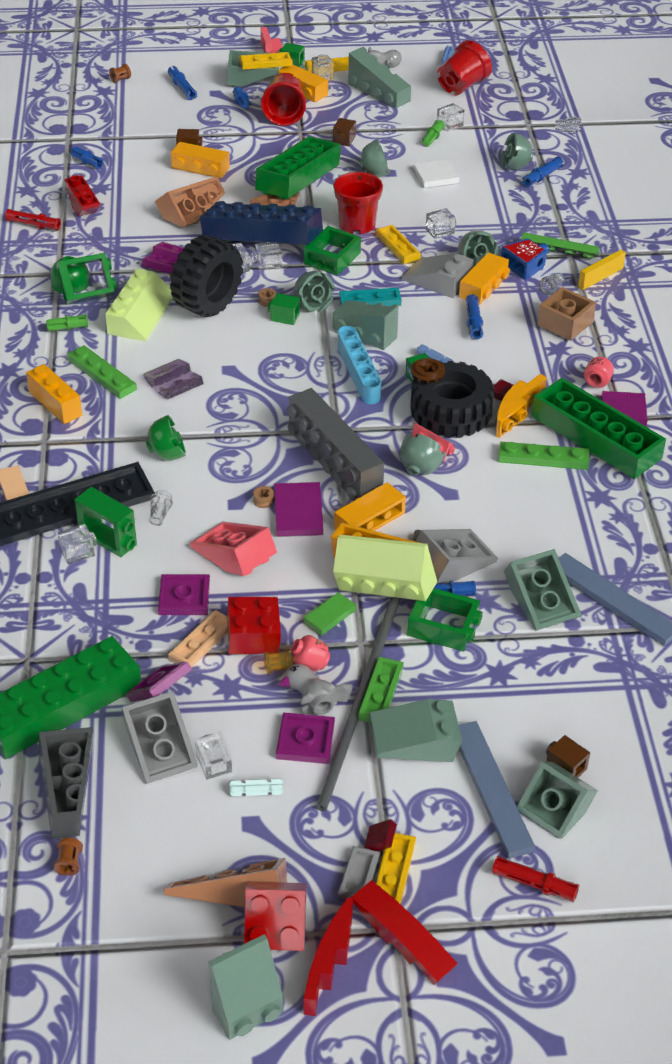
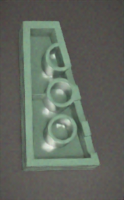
[348,47,411,108]

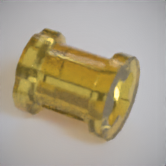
[263,648,293,675]

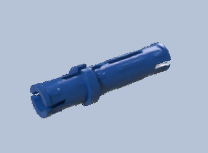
[168,66,197,100]
[522,156,563,187]
[466,294,483,340]

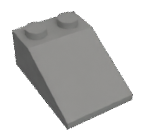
[402,253,474,298]
[415,529,499,583]
[122,691,198,784]

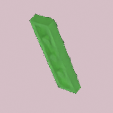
[522,232,600,259]
[67,345,137,399]
[499,441,589,470]

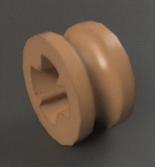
[258,288,276,307]
[253,486,274,508]

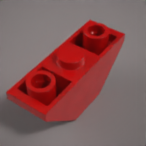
[64,175,100,217]

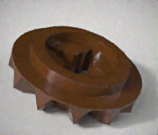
[410,358,446,384]

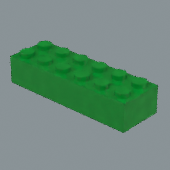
[255,136,341,199]
[532,378,666,480]
[0,636,141,760]

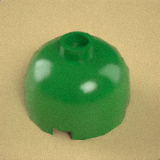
[50,256,90,293]
[146,415,186,461]

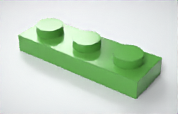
[359,657,404,723]

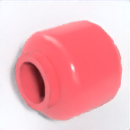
[584,356,614,388]
[291,635,330,672]

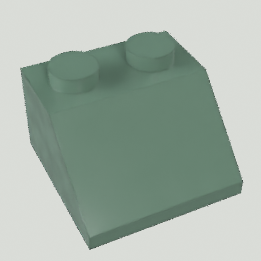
[517,761,598,838]

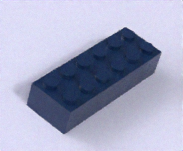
[200,201,323,245]

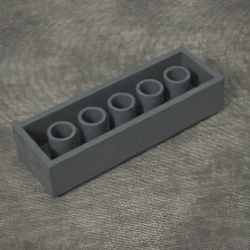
[287,388,384,501]

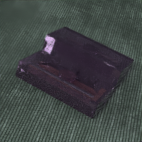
[143,359,204,400]

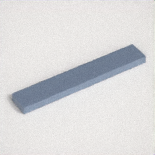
[559,553,672,647]
[459,721,535,859]

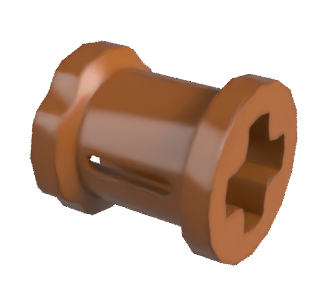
[109,63,131,83]
[54,837,83,876]

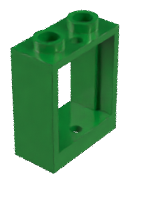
[304,226,361,276]
[56,253,117,305]
[75,487,137,557]
[407,588,483,652]

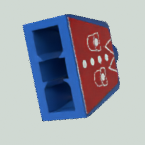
[501,239,549,280]

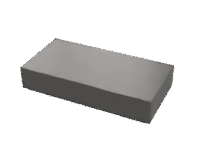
[338,846,380,899]

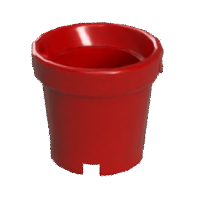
[437,40,492,96]
[261,73,306,126]
[333,172,383,234]

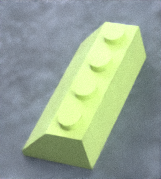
[105,269,173,342]
[333,535,437,601]

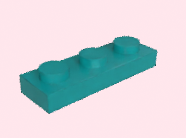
[339,287,402,306]

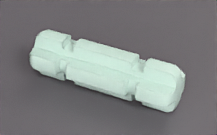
[230,778,283,796]

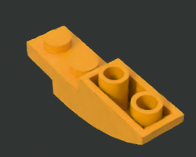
[496,374,547,438]

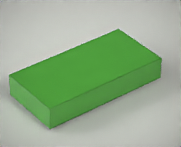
[304,592,356,636]

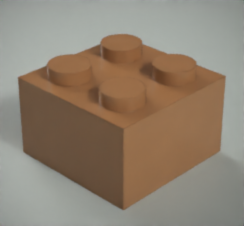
[537,287,596,341]

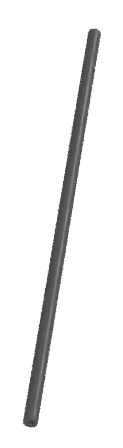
[316,530,421,811]

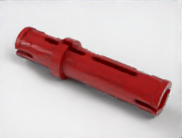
[5,209,61,230]
[492,856,580,903]

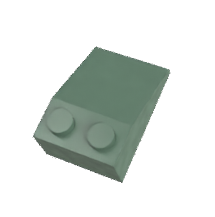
[227,50,279,87]
[504,549,582,631]
[369,699,463,762]
[209,934,283,1040]

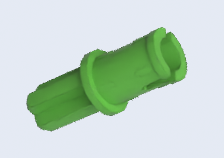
[422,119,445,147]
[46,314,88,331]

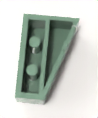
[333,300,399,350]

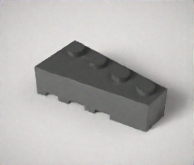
[39,727,93,839]

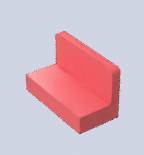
[260,27,283,53]

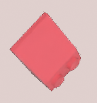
[189,521,277,576]

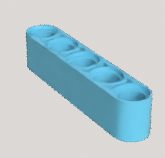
[338,326,381,404]

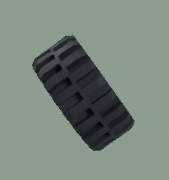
[170,235,243,317]
[410,361,495,438]

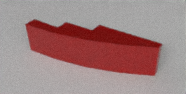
[351,880,458,985]
[303,898,353,1016]

